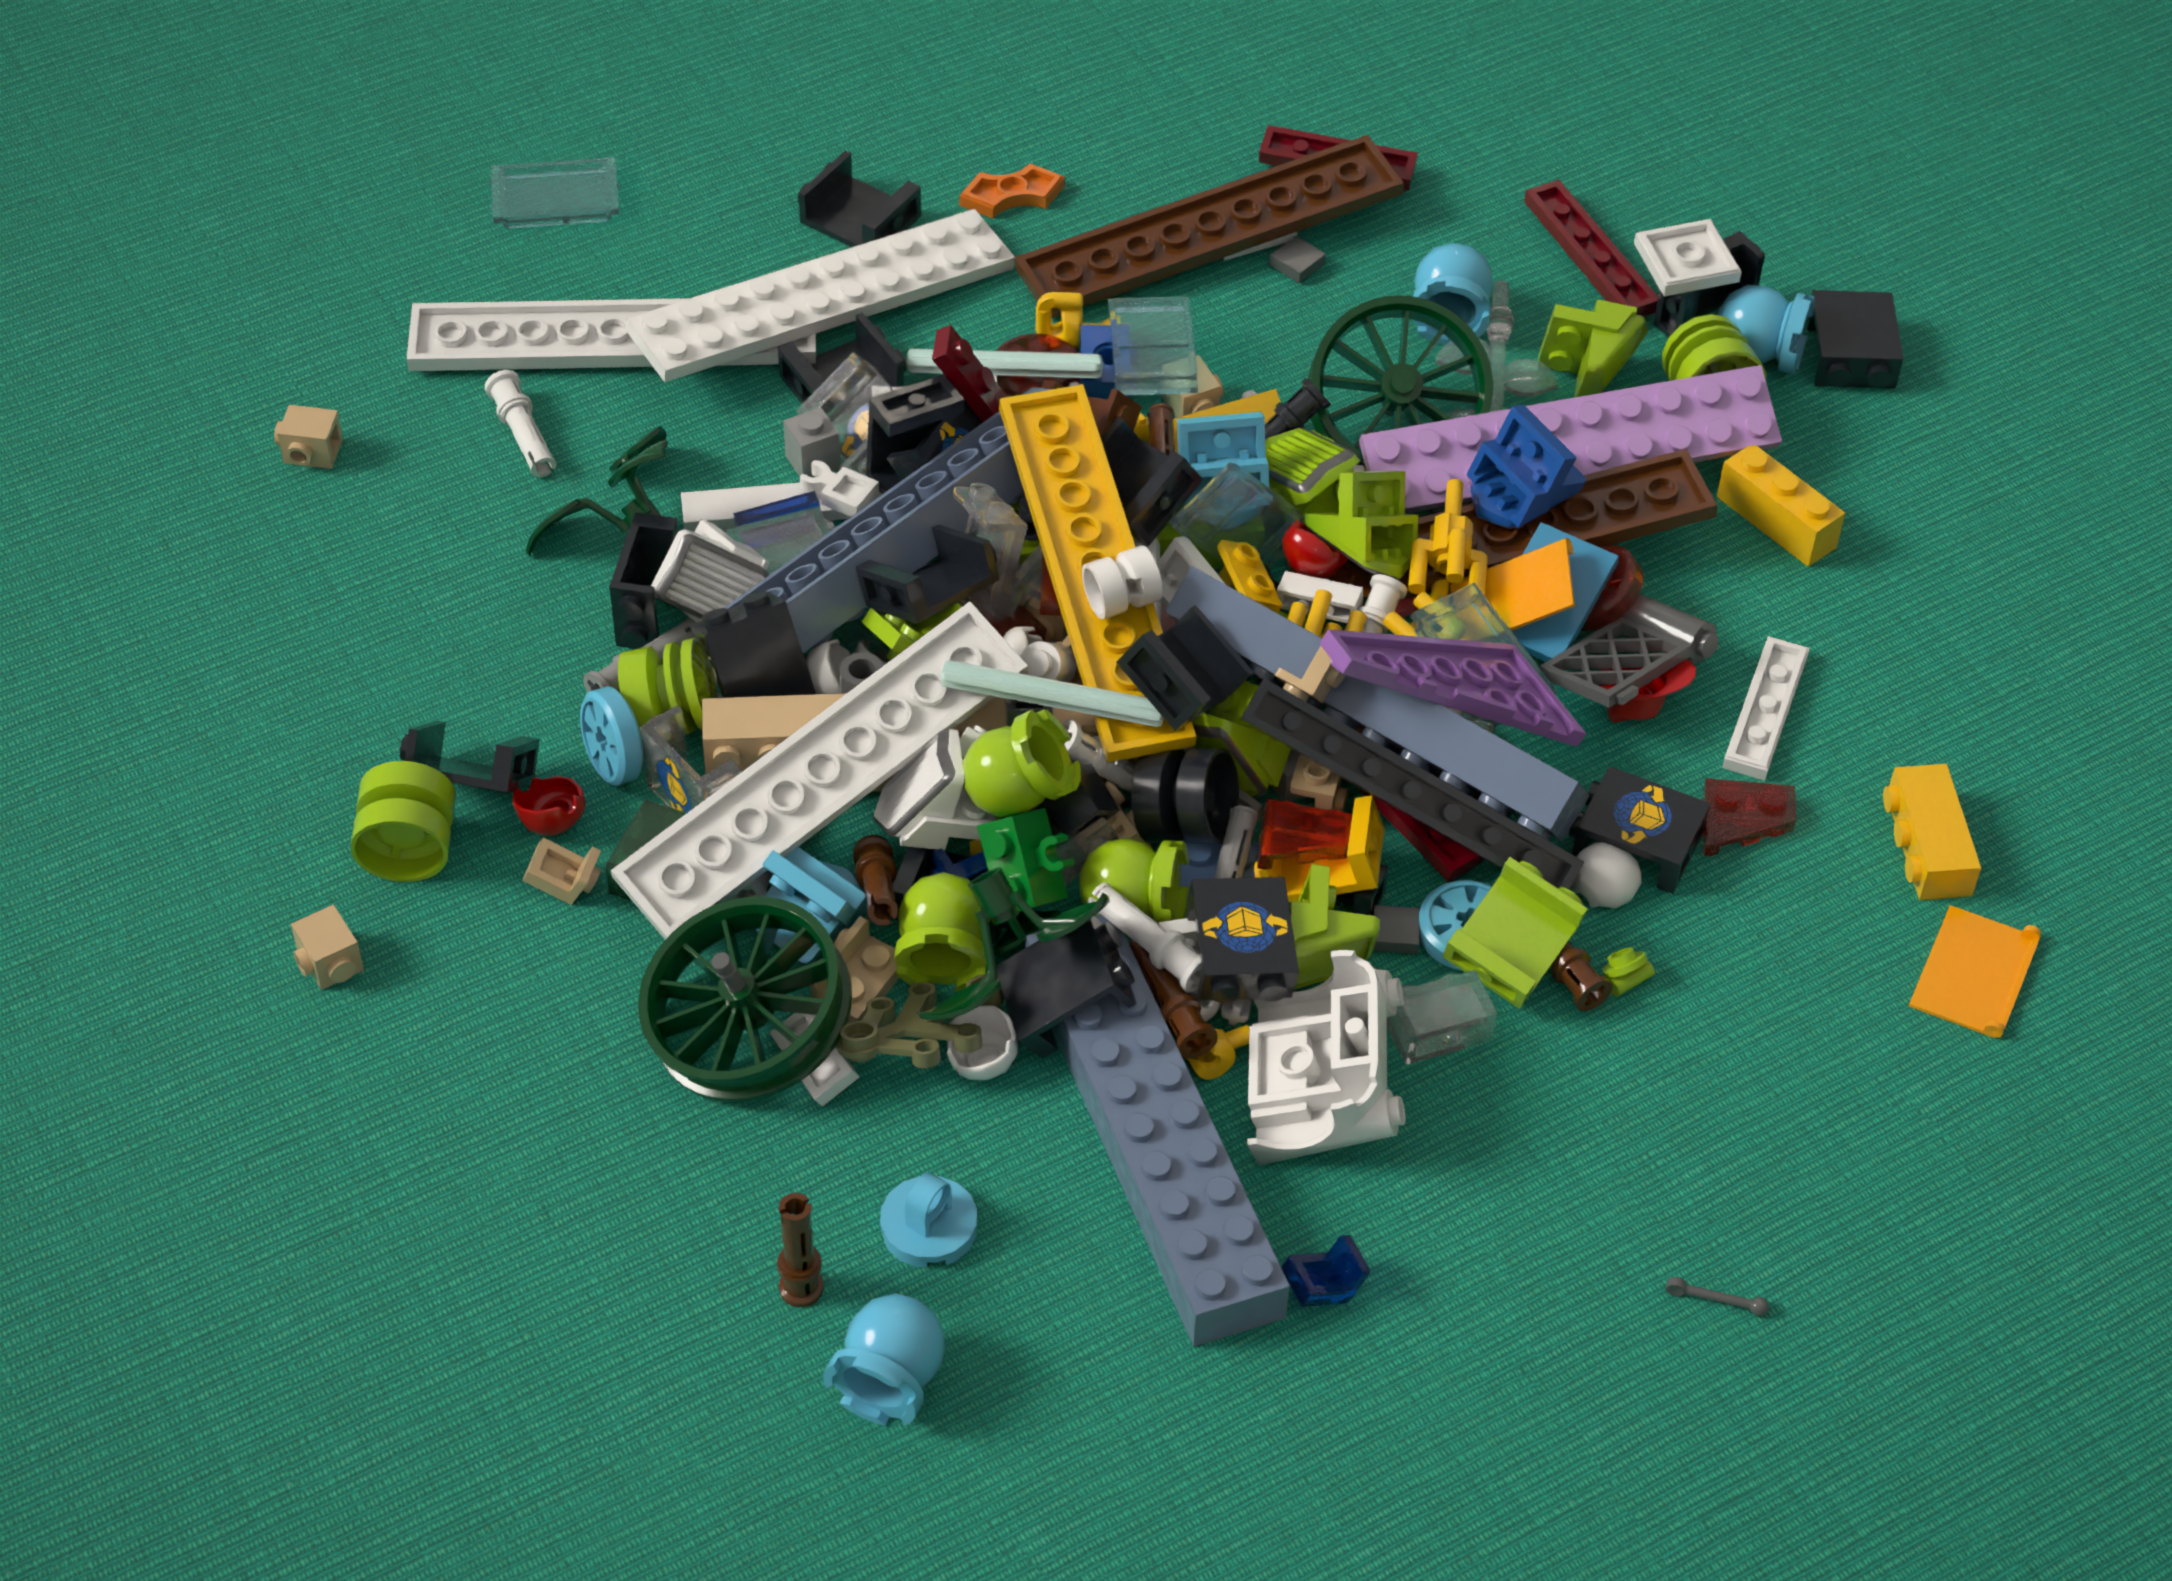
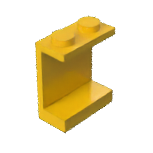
[1254,795,1385,903]

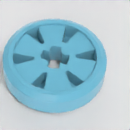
[580,686,643,786]
[1419,880,1492,971]

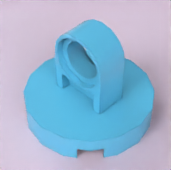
[880,1172,977,1268]

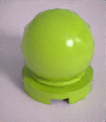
[962,709,1081,817]
[1079,838,1190,924]
[894,872,990,992]

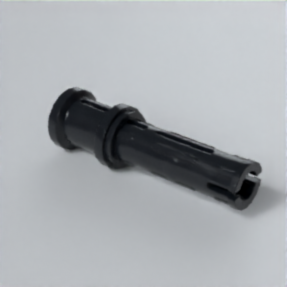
[1265,377,1331,440]

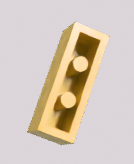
[1717,445,1845,567]
[1883,764,1981,900]

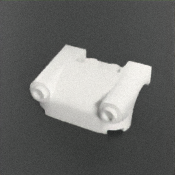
[1247,950,1405,1166]

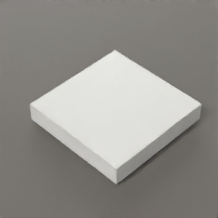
[1634,219,1742,296]

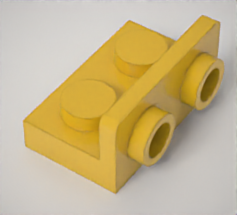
[1217,540,1283,613]

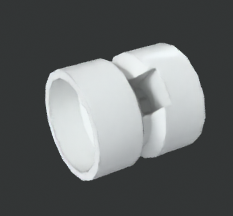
[1082,545,1163,620]

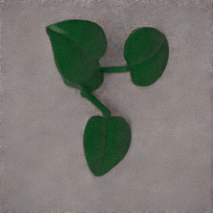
[526,426,669,557]
[917,867,1110,1020]

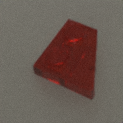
[1703,778,1796,856]
[1257,799,1352,870]

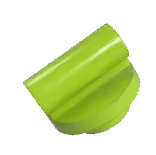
[1602,947,1655,997]

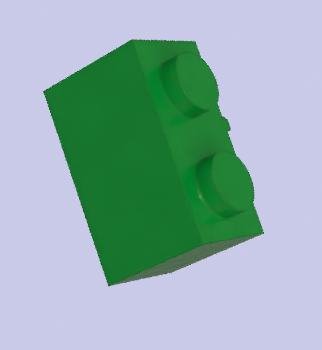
[977,808,1075,911]

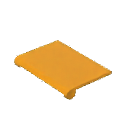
[1450,538,1575,642]
[1908,905,2042,1038]

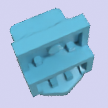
[1177,412,1270,530]
[756,846,868,964]

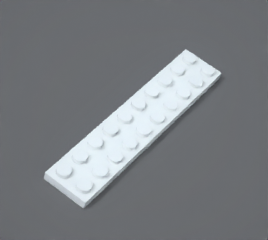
[626,209,1015,382]
[407,298,816,371]
[611,602,1028,940]

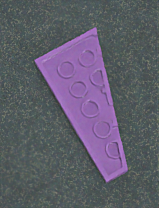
[1319,629,1586,747]

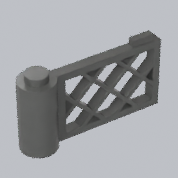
[1539,594,1718,708]

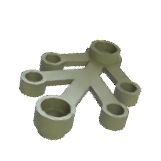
[837,975,1005,1068]

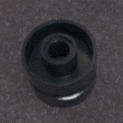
[1131,748,1239,844]

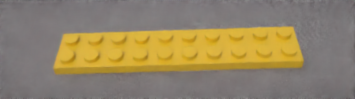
[999,384,1196,763]

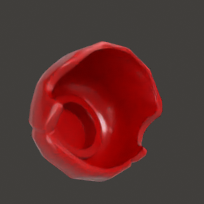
[1283,520,1348,579]
[512,776,586,837]

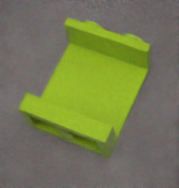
[1443,857,1588,1009]

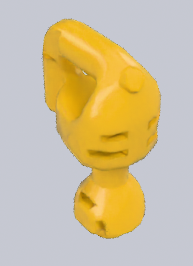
[1035,292,1130,350]

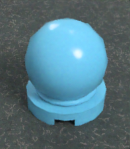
[1413,243,1494,346]
[1716,285,1815,375]
[823,1293,945,1426]

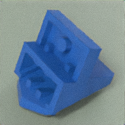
[1466,405,1586,529]

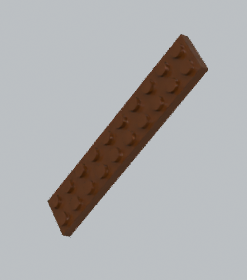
[1015,135,1404,318]
[1284,449,1717,617]

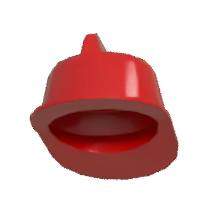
[1598,659,1696,723]

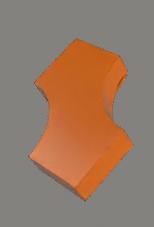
[959,164,1065,219]

